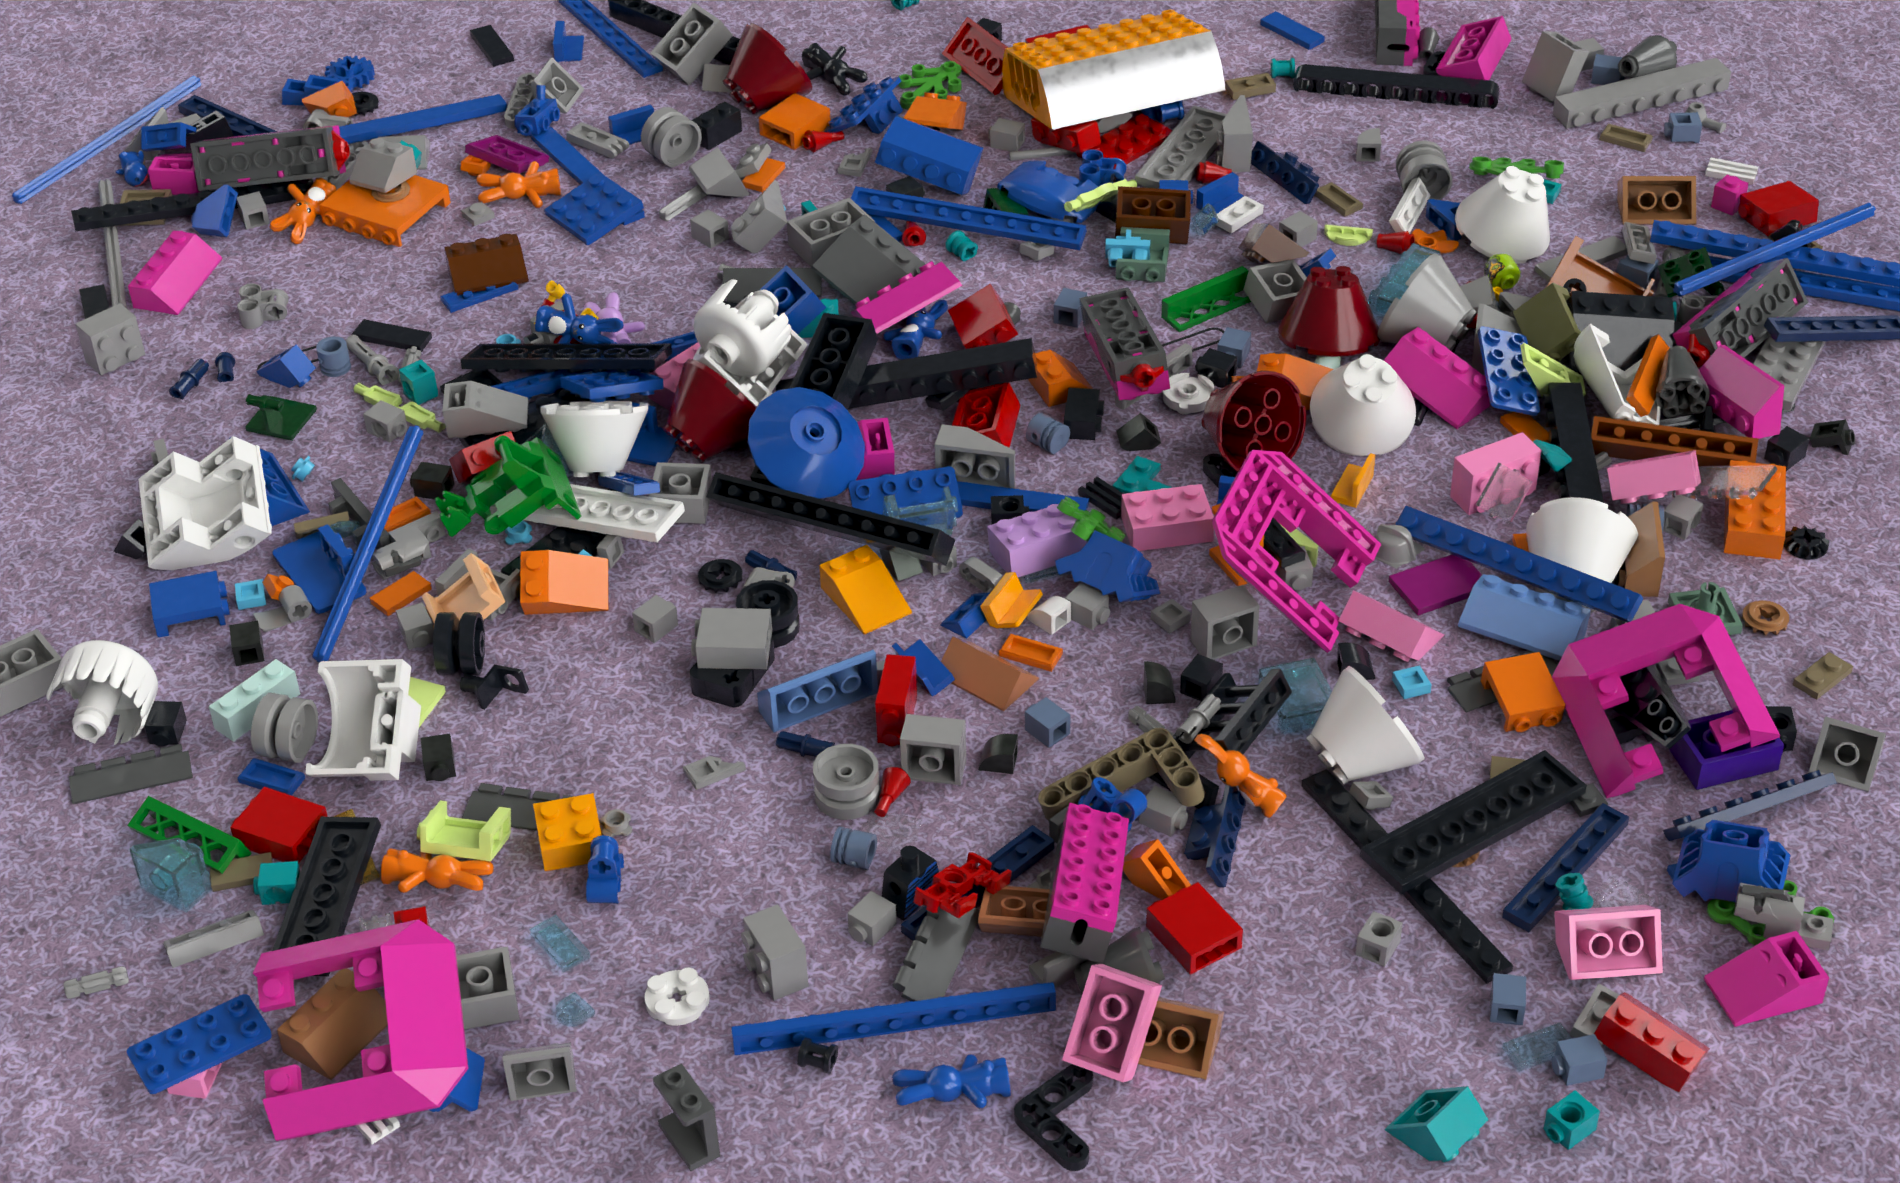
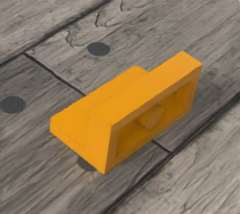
[1331,453,1376,508]
[980,572,1043,628]

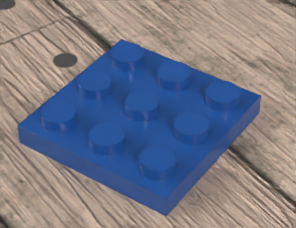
[544,172,644,245]
[560,369,664,403]

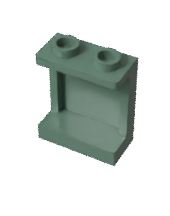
[1116,227,1170,282]

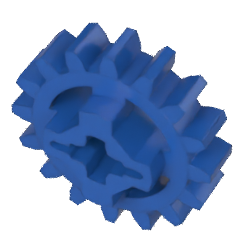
[324,56,375,90]

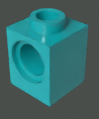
[399,360,439,405]
[253,861,301,905]
[1543,1090,1600,1150]

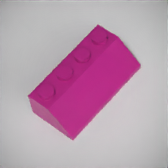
[1436,16,1511,80]
[128,230,222,315]
[851,261,962,334]
[1383,327,1490,429]
[1699,345,1785,439]

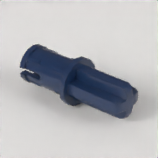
[169,358,209,400]
[745,550,797,583]
[776,731,835,757]

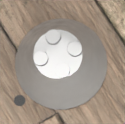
[1377,253,1478,351]

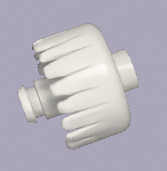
[694,279,791,377]
[46,640,158,745]

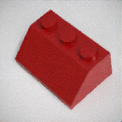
[952,382,1021,448]
[1594,992,1710,1092]

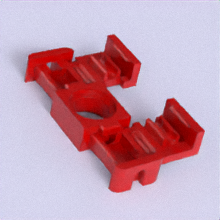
[914,852,1012,919]

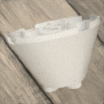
[1455,166,1550,264]
[1310,354,1416,456]
[541,401,648,477]
[1306,666,1424,785]

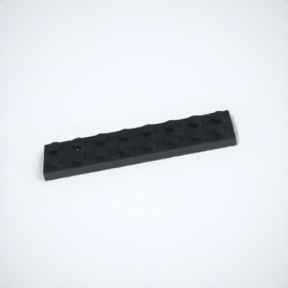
[460,343,672,373]
[1360,750,1587,894]

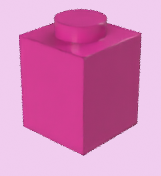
[1711,175,1749,216]

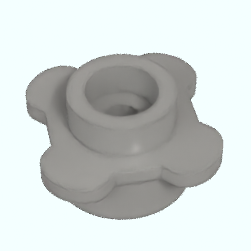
[601,809,632,837]

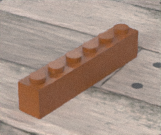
[1591,416,1759,474]

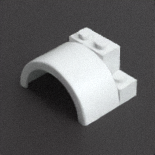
[693,292,808,408]
[306,659,421,781]

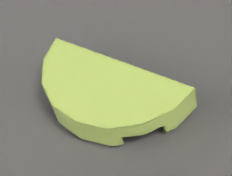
[1324,224,1373,246]

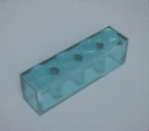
[1368,243,1441,317]

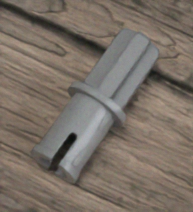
[1176,694,1221,744]

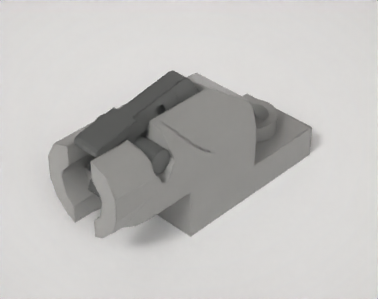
[372,511,445,580]
[1734,883,1833,951]

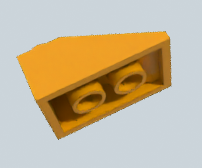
[819,545,912,635]

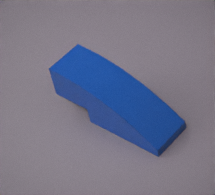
[282,75,355,106]

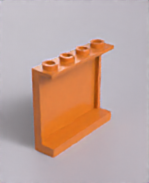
[319,175,451,247]

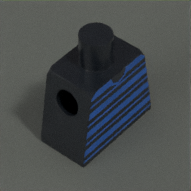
[881,846,939,921]

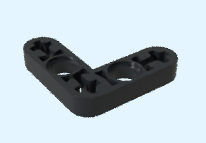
[1014,1064,1093,1171]

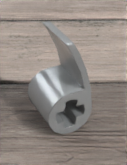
[253,585,312,632]

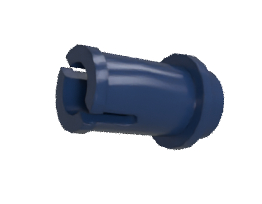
[215,352,236,382]

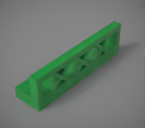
[1161,266,1251,332]
[127,796,252,874]

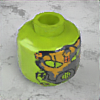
[1484,254,1521,290]

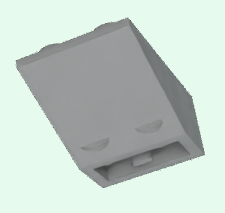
[442,381,529,438]

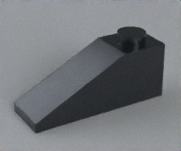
[162,111,234,154]

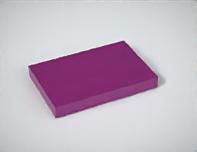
[465,135,549,173]
[1388,554,1482,615]

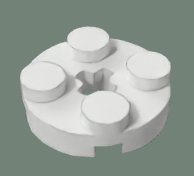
[1163,373,1214,414]
[645,968,710,1026]

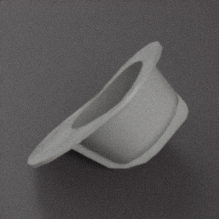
[1375,524,1425,569]

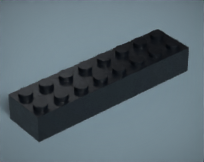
[750,313,878,488]

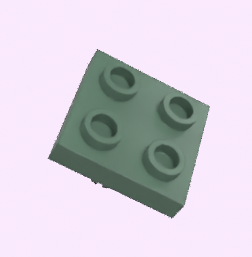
[1668,582,1743,635]

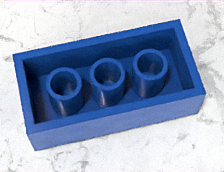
[760,265,827,334]

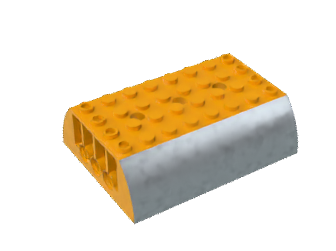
[1002,10,1225,130]

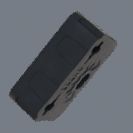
[689,638,775,707]

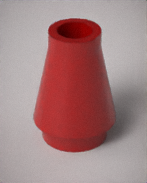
[1196,160,1232,184]
[1377,231,1415,255]

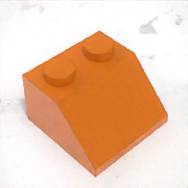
[1028,350,1093,407]

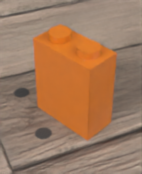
[759,93,831,150]

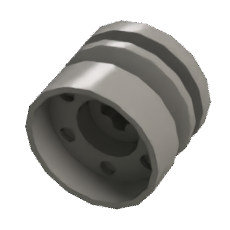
[1396,140,1452,200]

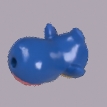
[116,151,148,187]

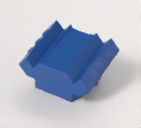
[1055,530,1161,603]
[1672,820,1791,903]

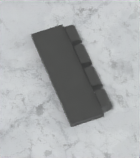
[723,268,822,303]
[1447,651,1558,712]
[69,744,193,804]
[462,783,574,831]
[892,906,980,1001]

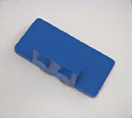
[824,76,903,134]
[1478,326,1540,416]
[606,398,677,466]
[848,466,963,524]
[272,524,367,614]
[126,994,272,1094]

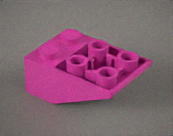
[148,153,201,195]
[856,418,895,480]
[1704,931,1829,1027]

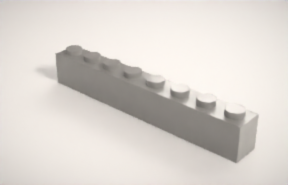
[1553,58,1731,128]

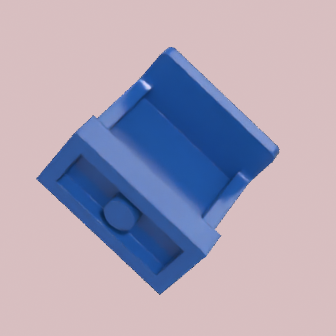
[149,571,230,638]

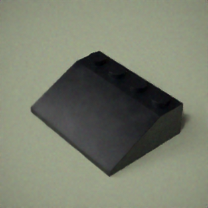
[1566,291,1675,375]

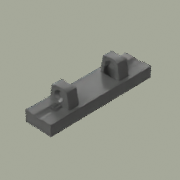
[328,478,391,550]

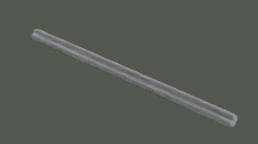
[98,179,127,308]

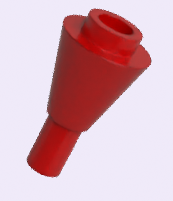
[802,130,844,153]
[902,221,926,246]
[875,767,911,817]

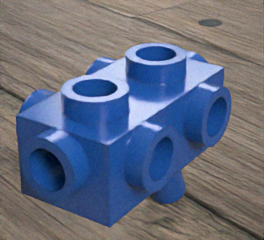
[514,85,560,136]

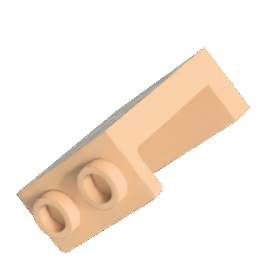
[422,553,506,630]

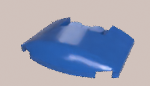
[997,160,1101,223]

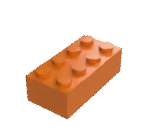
[1723,460,1786,560]

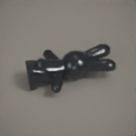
[801,43,868,95]

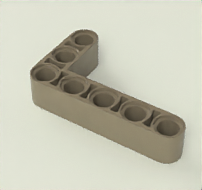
[1038,728,1205,821]

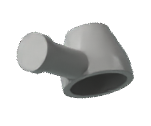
[1685,102,1726,133]

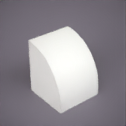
[1027,596,1071,635]

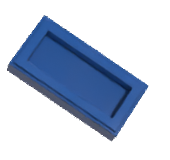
[237,758,305,796]

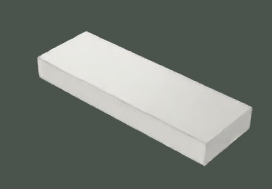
[1389,177,1430,234]

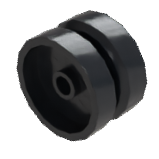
[736,580,800,648]
[433,612,485,675]

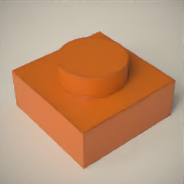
[460,155,491,176]
[262,574,294,600]

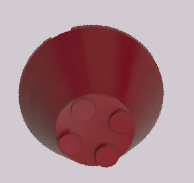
[722,23,813,115]
[1278,266,1380,356]
[663,359,756,463]
[1201,370,1306,472]

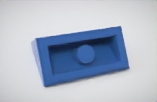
[940,593,990,639]

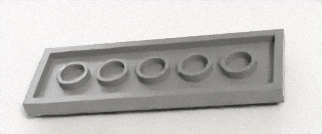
[1135,106,1227,189]
[1754,335,1825,411]

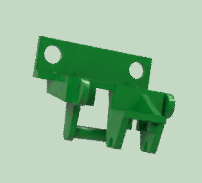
[435,435,582,537]

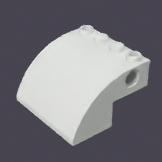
[138,436,272,570]

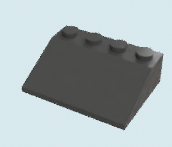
[811,214,925,306]

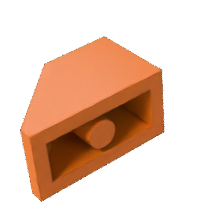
[302,81,357,117]
[1123,839,1191,900]

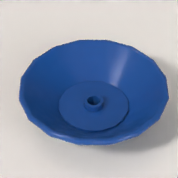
[748,387,865,499]

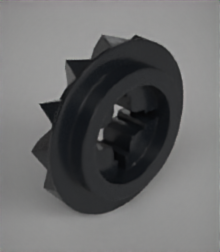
[352,92,379,117]
[1784,525,1829,559]
[698,559,742,593]

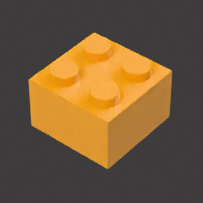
[533,793,602,871]

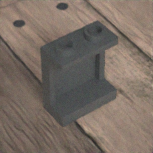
[653,1063,720,1171]

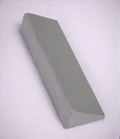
[163,910,264,968]

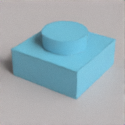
[235,579,267,610]
[1392,665,1432,699]

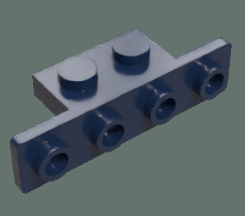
[1251,141,1320,204]
[1184,785,1246,888]

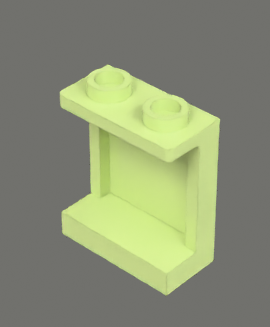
[417,800,511,861]

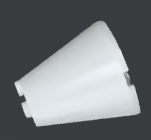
[1574,324,1660,425]
[1526,497,1638,612]

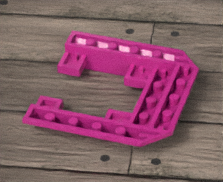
[1212,450,1381,653]
[1552,604,1780,798]
[253,919,468,1141]

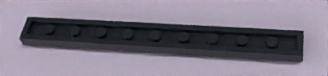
[71,179,314,232]
[1301,769,1513,984]

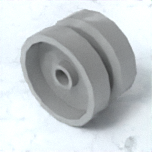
[641,107,702,167]
[251,693,318,763]
[813,744,880,820]

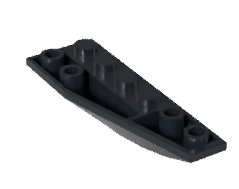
[1611,625,1691,749]

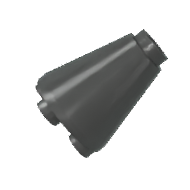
[1618,35,1677,78]
[1655,346,1710,418]
[1074,927,1165,994]

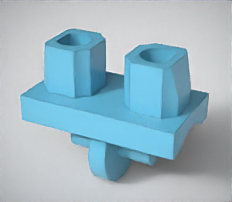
[1105,229,1150,267]

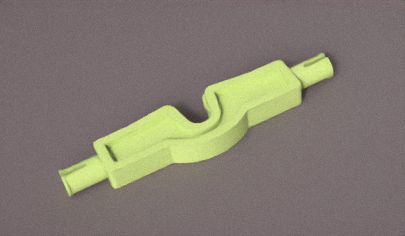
[1064,179,1137,212]
[354,383,446,433]

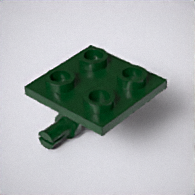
[1657,247,1725,297]
[245,394,317,441]

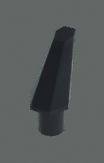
[1700,406,1716,433]

